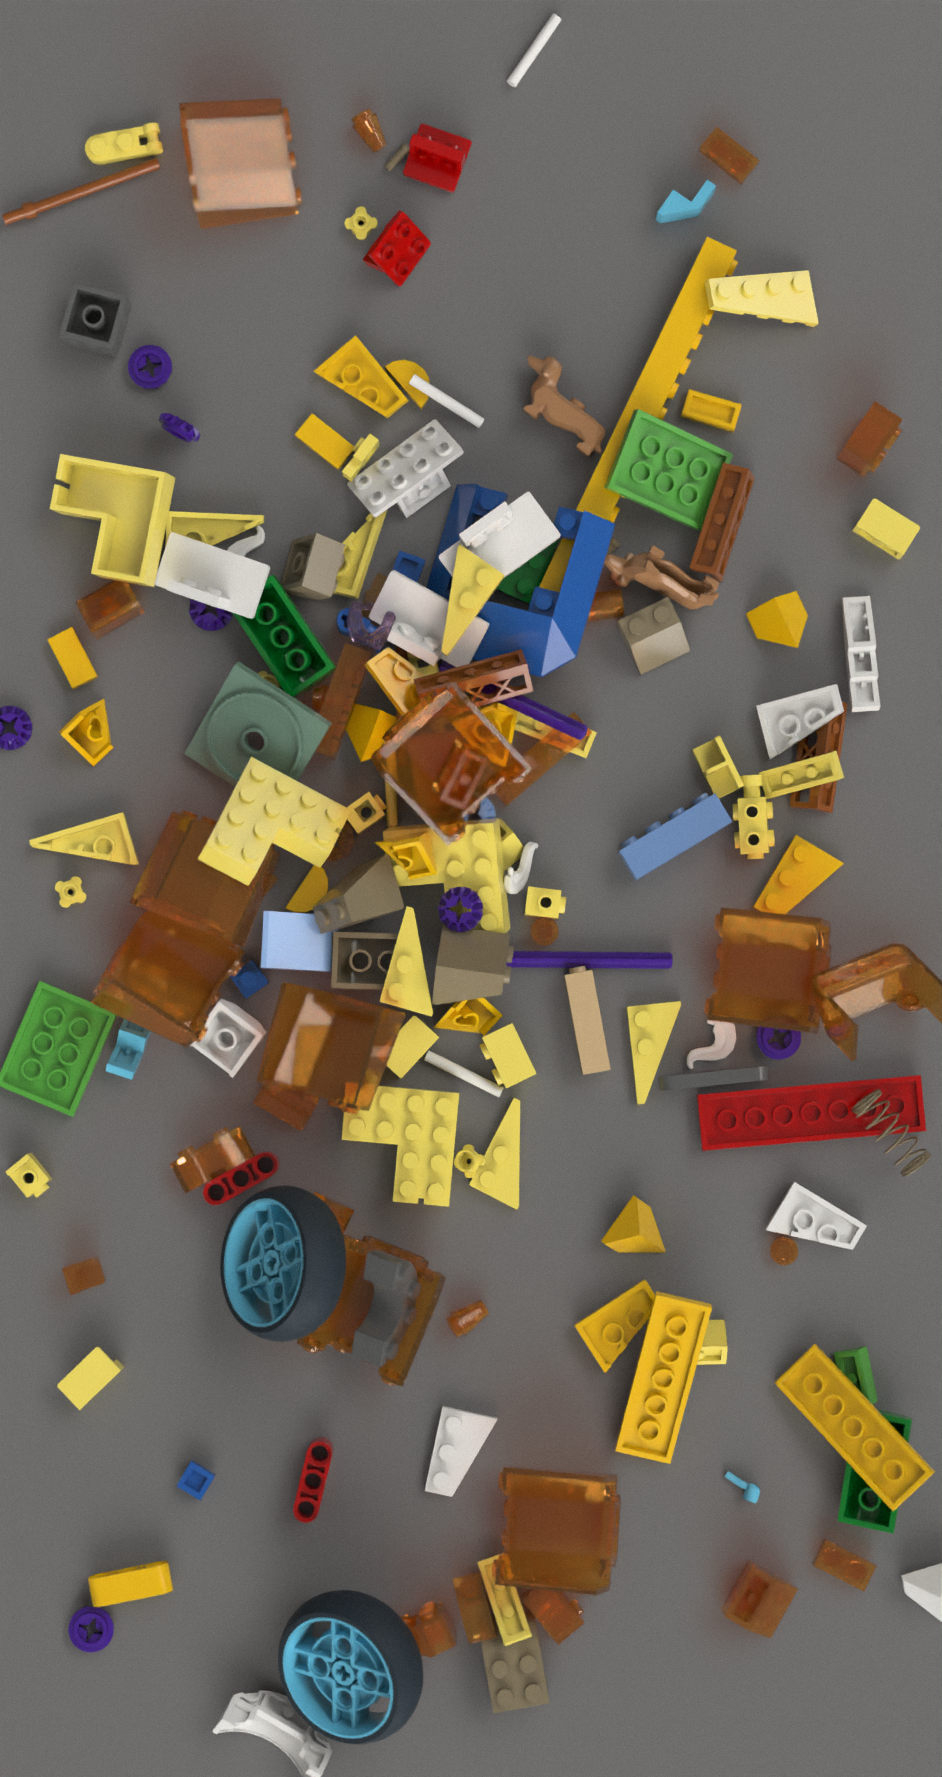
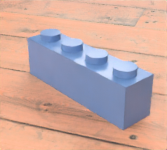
[618,793,733,881]

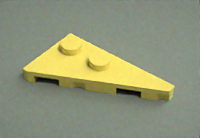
[334,510,387,600]
[441,544,505,657]
[29,812,139,865]
[379,906,433,1017]
[469,1098,520,1210]

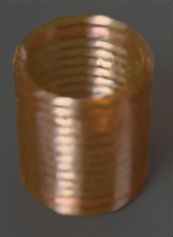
[588,588,624,623]

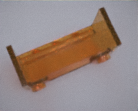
[811,943,942,1061]

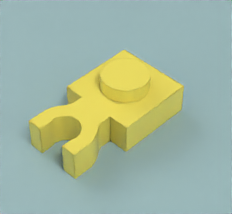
[342,434,380,482]

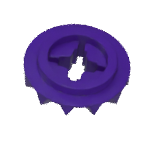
[128,345,172,389]
[158,413,200,443]
[189,599,233,631]
[0,706,32,750]
[437,887,483,932]
[756,1015,801,1060]
[68,1606,114,1652]

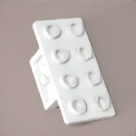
[347,420,464,518]
[439,492,561,578]
[155,532,270,619]
[369,570,489,667]

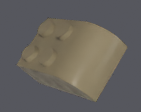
[331,932,399,990]
[478,1610,550,1713]

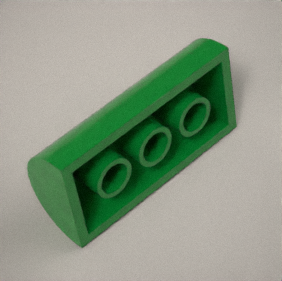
[232,574,337,698]
[837,1409,913,1534]

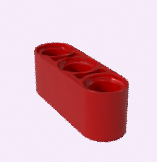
[203,1151,280,1205]
[293,1437,333,1523]

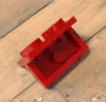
[403,123,472,193]
[362,210,431,286]

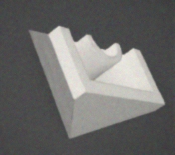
[901,1563,942,1622]

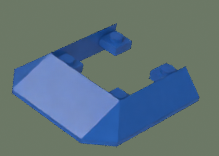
[426,484,615,678]

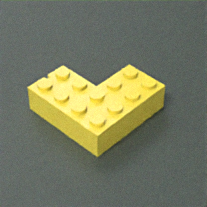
[50,454,175,587]
[198,757,351,886]
[383,818,510,934]
[341,1083,459,1207]

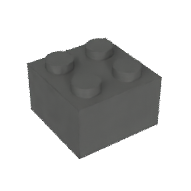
[59,282,132,358]

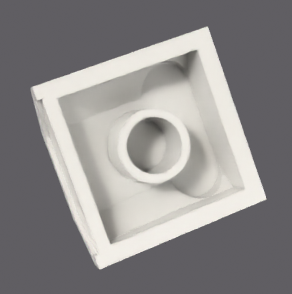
[188,999,266,1078]

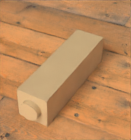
[564,966,611,1075]

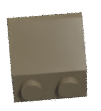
[281,533,345,600]
[616,597,690,675]

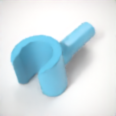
[724,1471,760,1503]

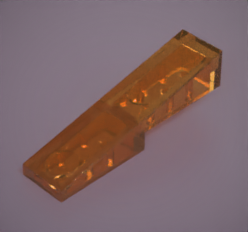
[489,711,592,806]

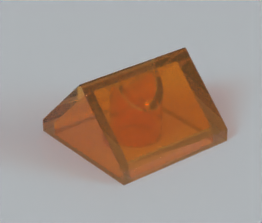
[76,580,145,640]

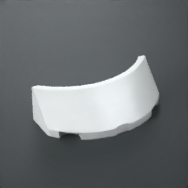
[212,1690,332,1777]

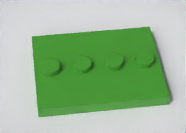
[604,409,733,532]
[0,981,118,1117]

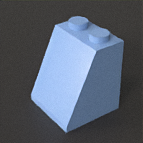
[261,911,339,972]

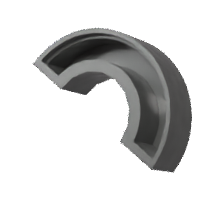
[351,1250,421,1368]

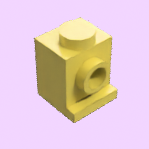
[347,792,387,835]
[524,886,566,919]
[5,1153,53,1198]

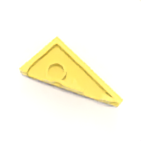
[165,511,264,547]
[627,1001,681,1104]

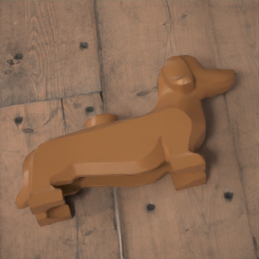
[523,355,605,458]
[604,545,719,609]

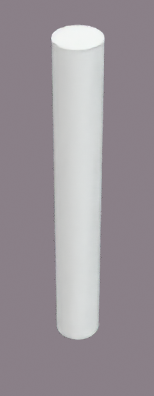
[507,14,561,87]
[409,374,484,428]
[424,1051,504,1097]

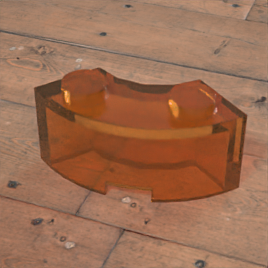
[170,1126,256,1193]

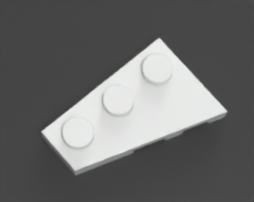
[756,684,844,759]
[765,1181,867,1250]
[425,1406,498,1497]

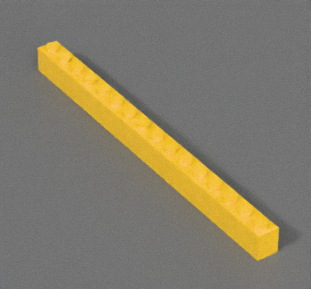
[539,237,738,592]

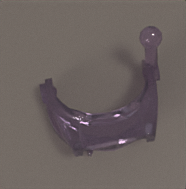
[347,601,396,650]

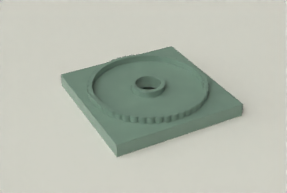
[184,662,332,787]

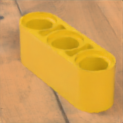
[88,1561,173,1607]

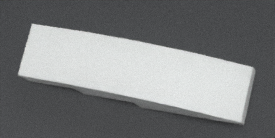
[842,596,880,712]

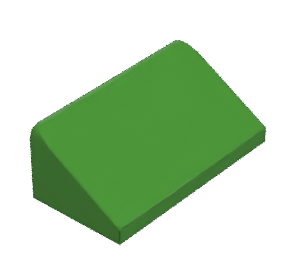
[833,1346,877,1404]

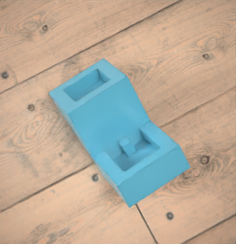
[656,180,716,223]
[106,1011,154,1080]

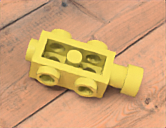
[733,774,775,859]

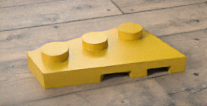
[314,335,409,418]
[364,647,459,732]
[753,835,844,921]
[574,1279,655,1373]

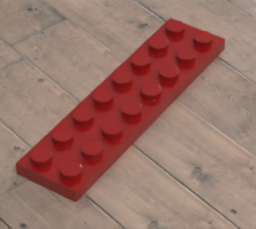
[696,1075,926,1151]

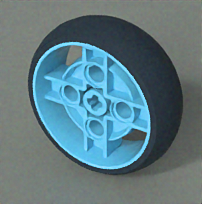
[220,1186,346,1342]
[278,1590,424,1745]

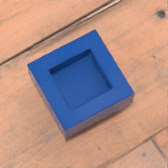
[392,550,426,583]
[230,960,269,999]
[177,1460,216,1501]

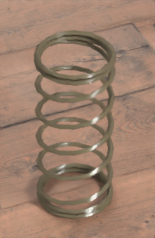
[851,1089,931,1177]

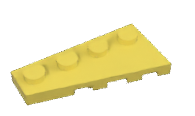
[704,270,819,327]

